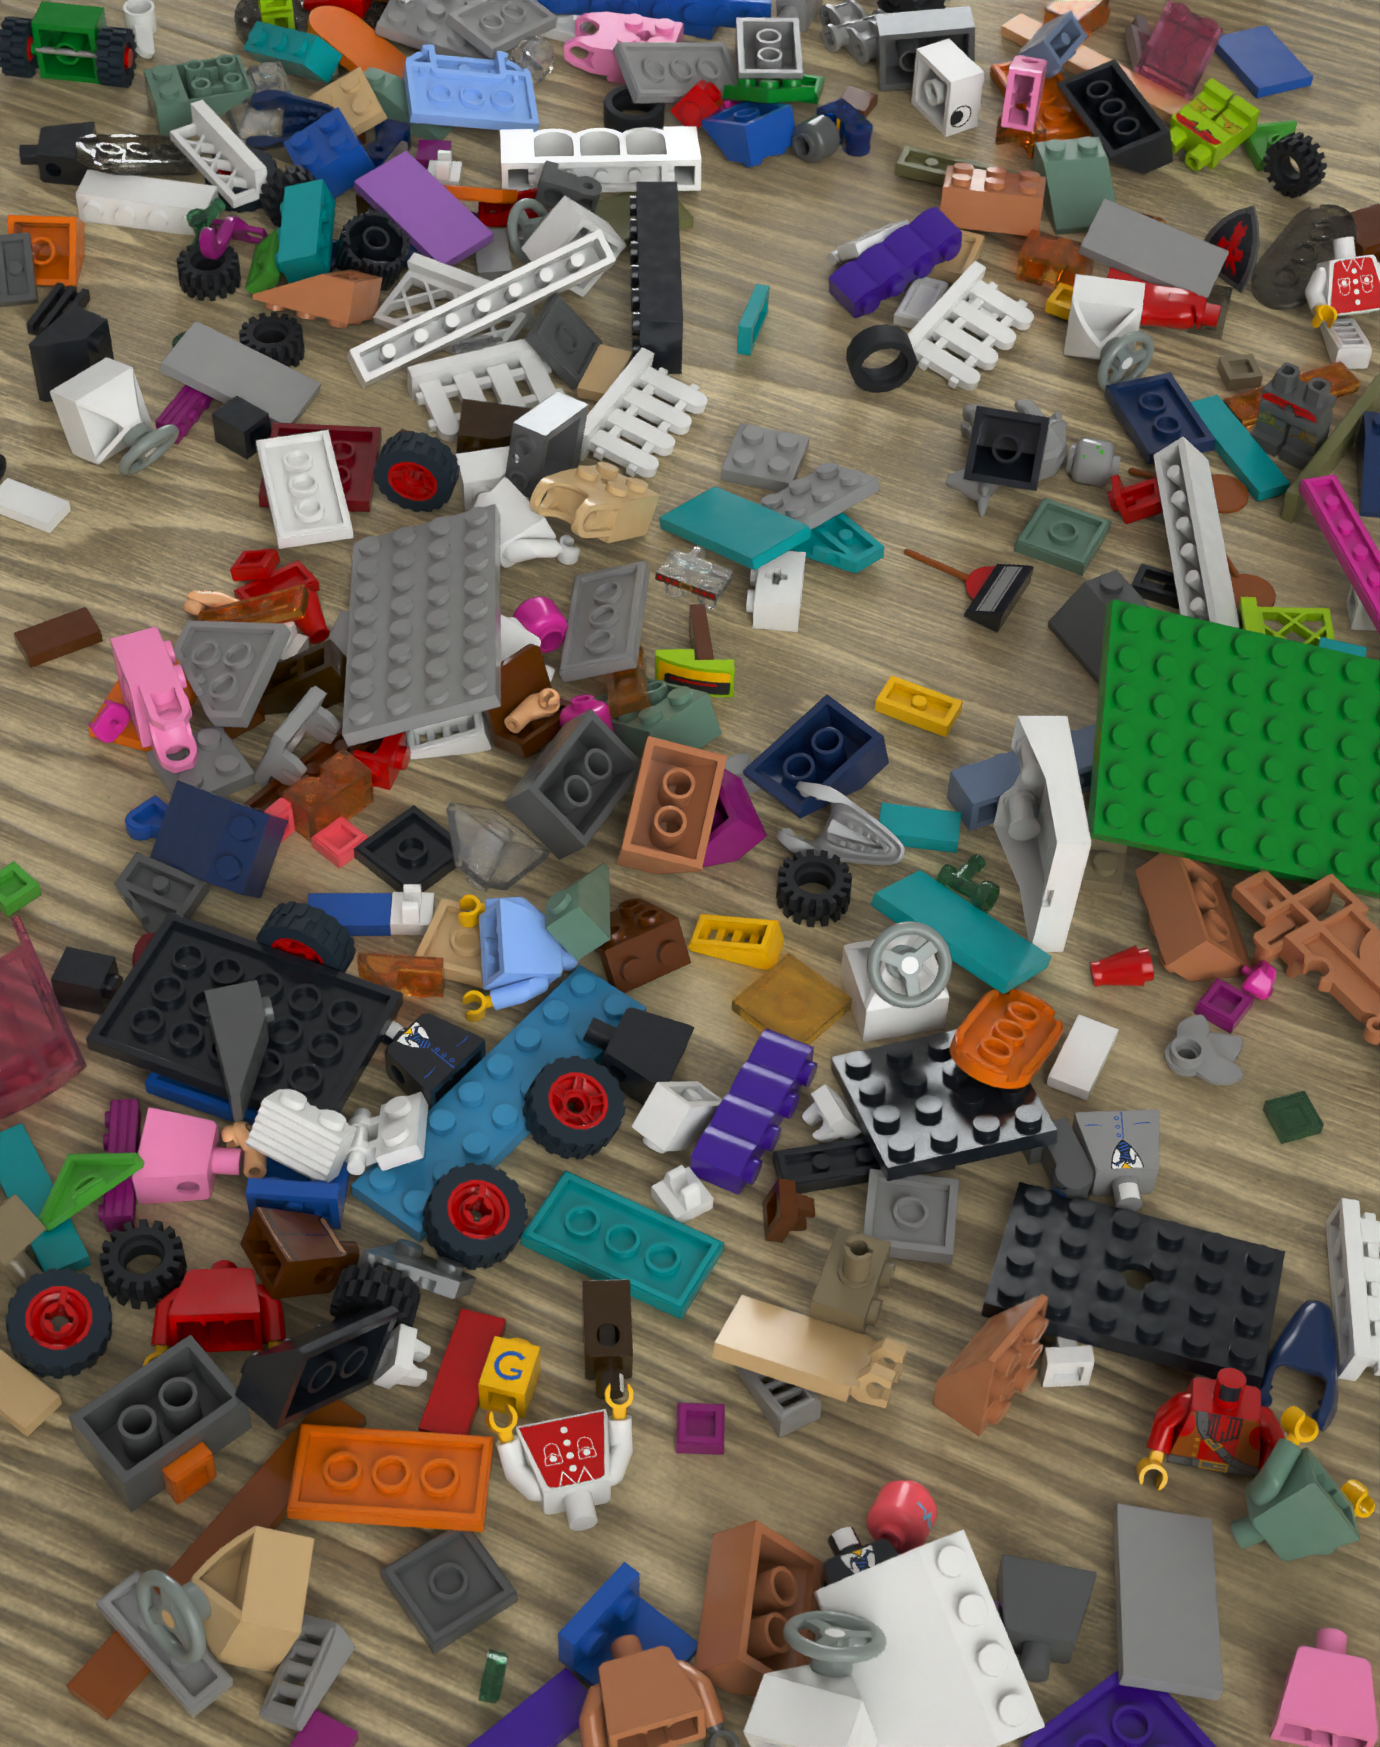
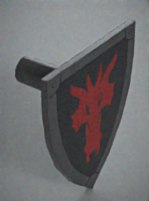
[1204,206,1259,293]

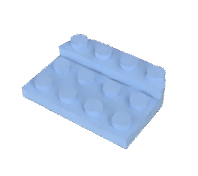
[401,44,539,133]

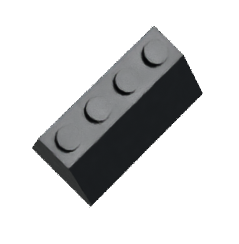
[1056,59,1173,174]

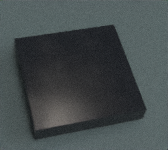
[354,805,470,892]

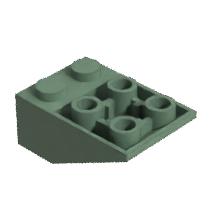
[143,54,253,139]
[594,674,722,759]

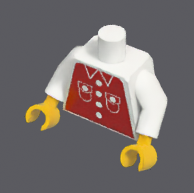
[1305,237,1380,328]
[485,1383,634,1531]

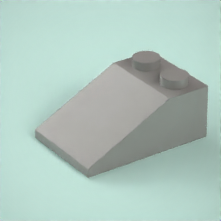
[735,18,803,79]

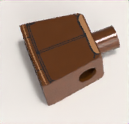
[240,1207,360,1299]

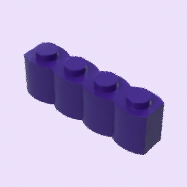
[829,207,962,318]
[690,1028,818,1195]

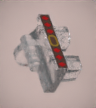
[655,546,733,609]

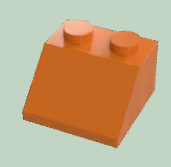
[7,215,85,287]

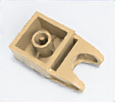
[530,462,660,544]

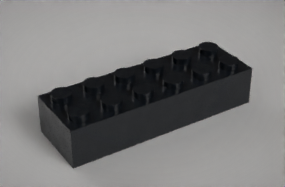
[629,181,683,374]

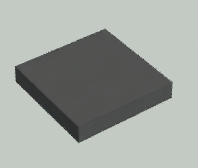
[525,292,603,390]
[380,1530,518,1654]

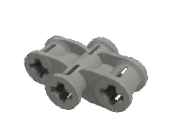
[820,0,885,65]

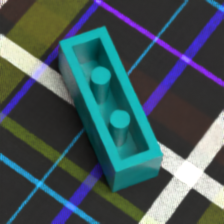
[243,21,343,84]
[275,179,336,283]

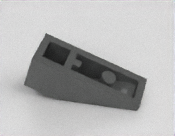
[204,980,275,1123]

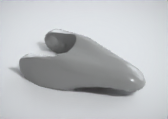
[776,781,905,865]

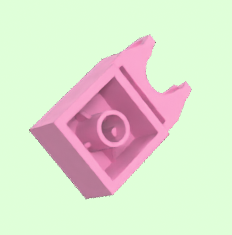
[564,12,683,84]
[110,626,198,774]

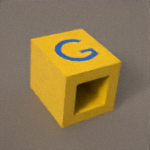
[478,1336,541,1419]

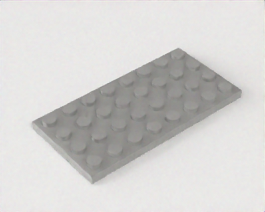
[342,504,501,746]

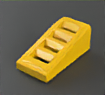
[688,914,784,971]

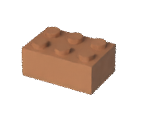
[940,163,1046,237]

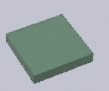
[1014,498,1112,576]

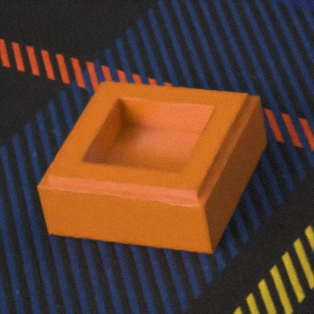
[162,1441,217,1504]

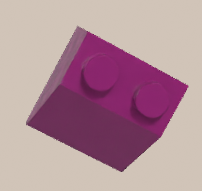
[702,768,767,868]

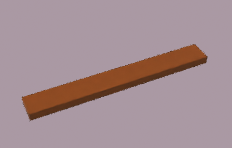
[67,1399,366,1721]

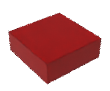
[230,549,280,582]

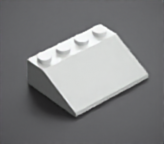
[814,1529,1045,1747]

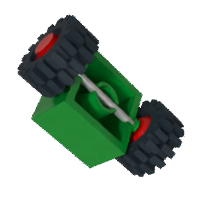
[0,1,137,88]

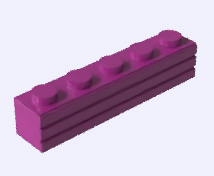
[155,384,214,445]
[98,1099,142,1232]

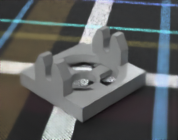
[253,686,342,788]

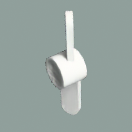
[123,0,157,59]

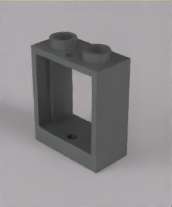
[505,391,589,499]

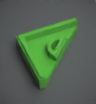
[1242,120,1297,171]
[38,1153,145,1231]

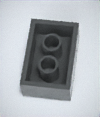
[875,6,975,91]
[503,709,640,860]
[69,1335,252,1512]

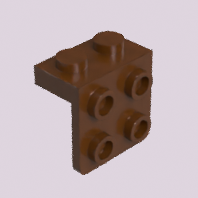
[484,644,571,758]
[593,898,691,993]

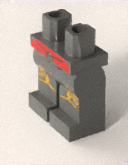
[1250,362,1337,471]

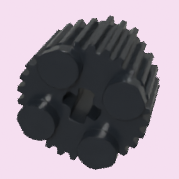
[334,209,410,291]

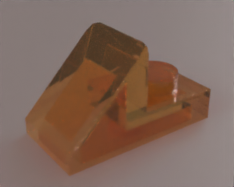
[995,103,1047,160]
[357,952,445,1020]

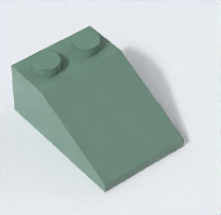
[1031,137,1116,235]

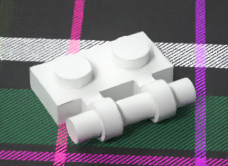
[828,219,909,266]
[345,1092,428,1175]

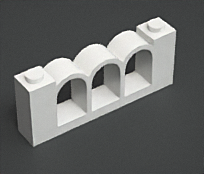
[500,126,701,192]

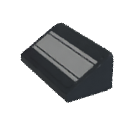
[964,564,1034,633]

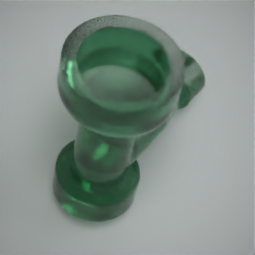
[186,198,226,248]
[936,854,1000,914]

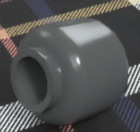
[792,115,840,163]

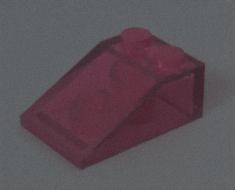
[1134,0,1224,101]

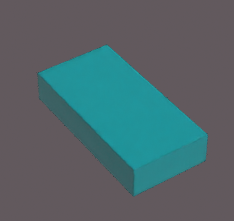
[737,284,770,356]
[879,802,962,853]

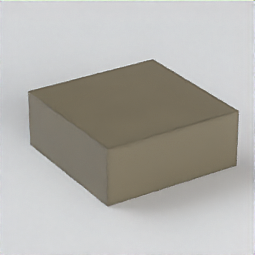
[1217,354,1263,390]

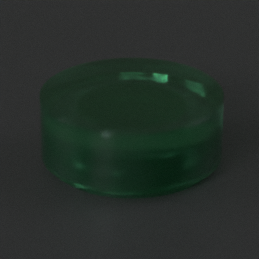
[478,1649,509,1704]

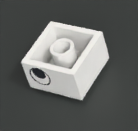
[911,39,984,137]

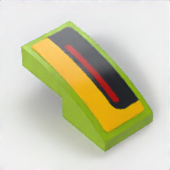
[655,649,735,697]

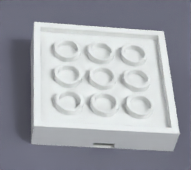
[993,716,1092,952]

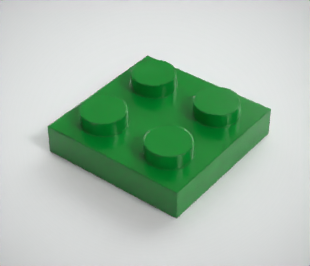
[724,78,815,103]

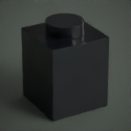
[212,396,271,460]
[51,947,123,1015]

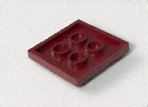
[258,423,382,512]

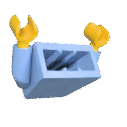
[458,894,578,1022]

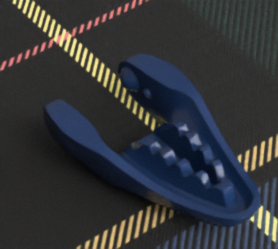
[245,89,334,150]
[1260,1300,1339,1431]

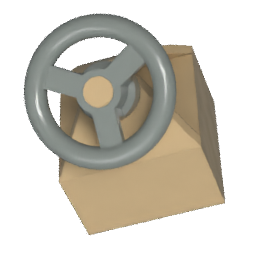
[136,1526,314,1673]

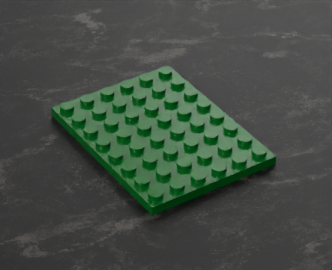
[1088,599,1380,899]

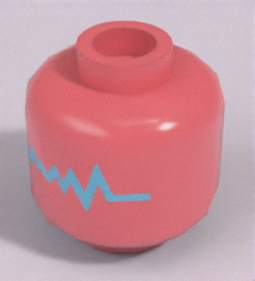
[866,1480,938,1554]

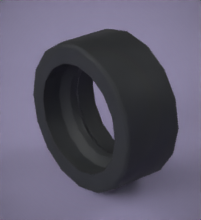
[604,85,665,133]
[846,324,917,393]

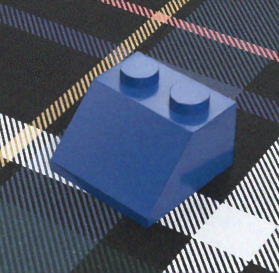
[701,101,795,167]

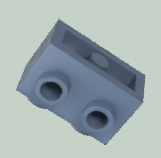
[1017,10,1088,79]

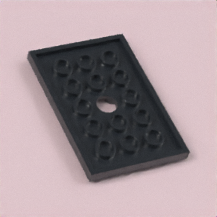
[86,912,403,1113]
[981,1182,1285,1390]

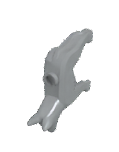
[946,399,1067,517]

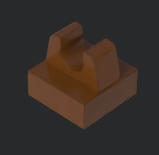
[762,1178,815,1243]

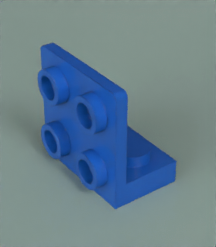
[245,1156,350,1229]
[558,1562,698,1687]

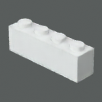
[75,170,221,237]

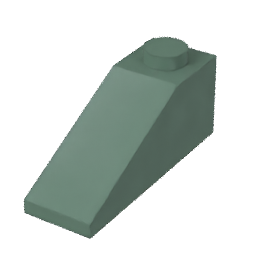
[364,67,455,140]
[545,863,611,961]

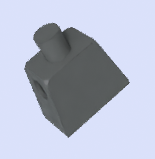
[996,1554,1096,1682]

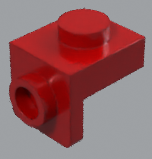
[670,79,724,130]
[1107,474,1163,524]
[350,732,411,790]

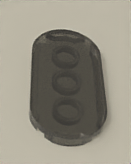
[74,134,202,176]
[1251,204,1357,310]

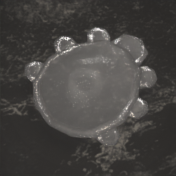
[452,335,503,353]

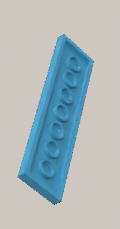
[351,965,646,1243]

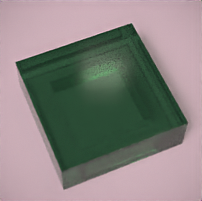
[1263,1090,1324,1144]

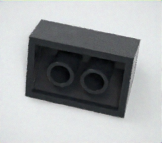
[235,1306,400,1430]

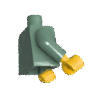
[1231,1406,1375,1561]

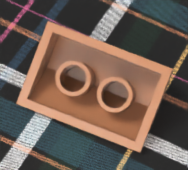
[616,736,727,874]
[1135,853,1253,982]
[695,1520,822,1696]

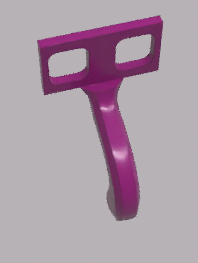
[199,215,268,260]

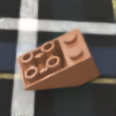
[252,269,382,328]
[933,1294,1049,1436]

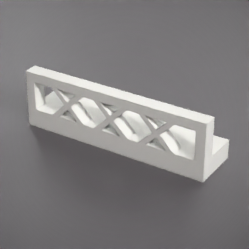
[170,100,268,208]

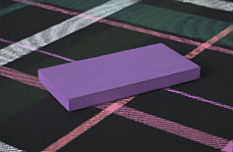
[354,151,494,266]

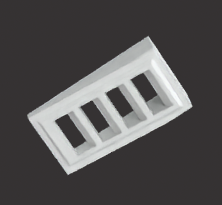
[1320,318,1372,369]
[405,711,492,760]

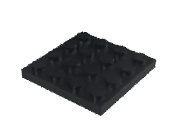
[831,1030,1058,1182]

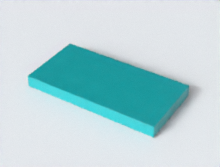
[659,486,811,570]
[870,870,1052,994]
[521,1170,724,1320]

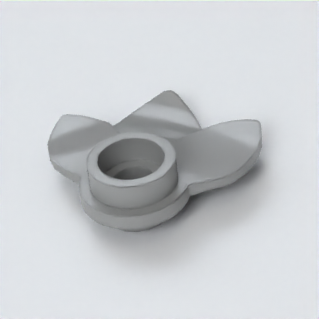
[1164,1014,1244,1085]

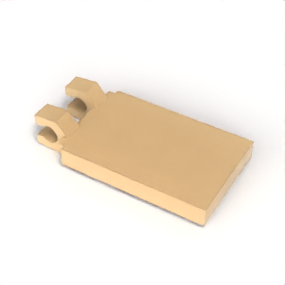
[711,1295,908,1409]

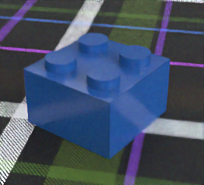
[283,107,376,199]

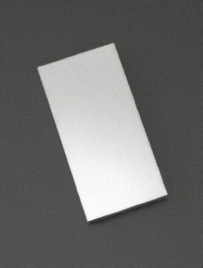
[893,277,948,329]
[0,478,71,533]
[1047,1014,1119,1101]

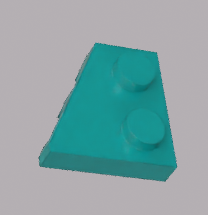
[789,512,885,573]

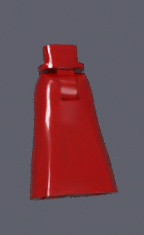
[1107,267,1222,330]

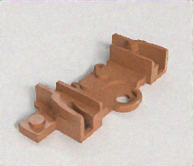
[1231,871,1380,1045]

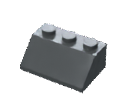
[1048,569,1151,685]

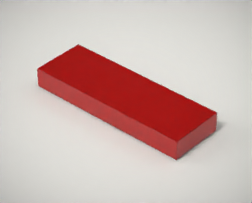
[418,1308,506,1435]

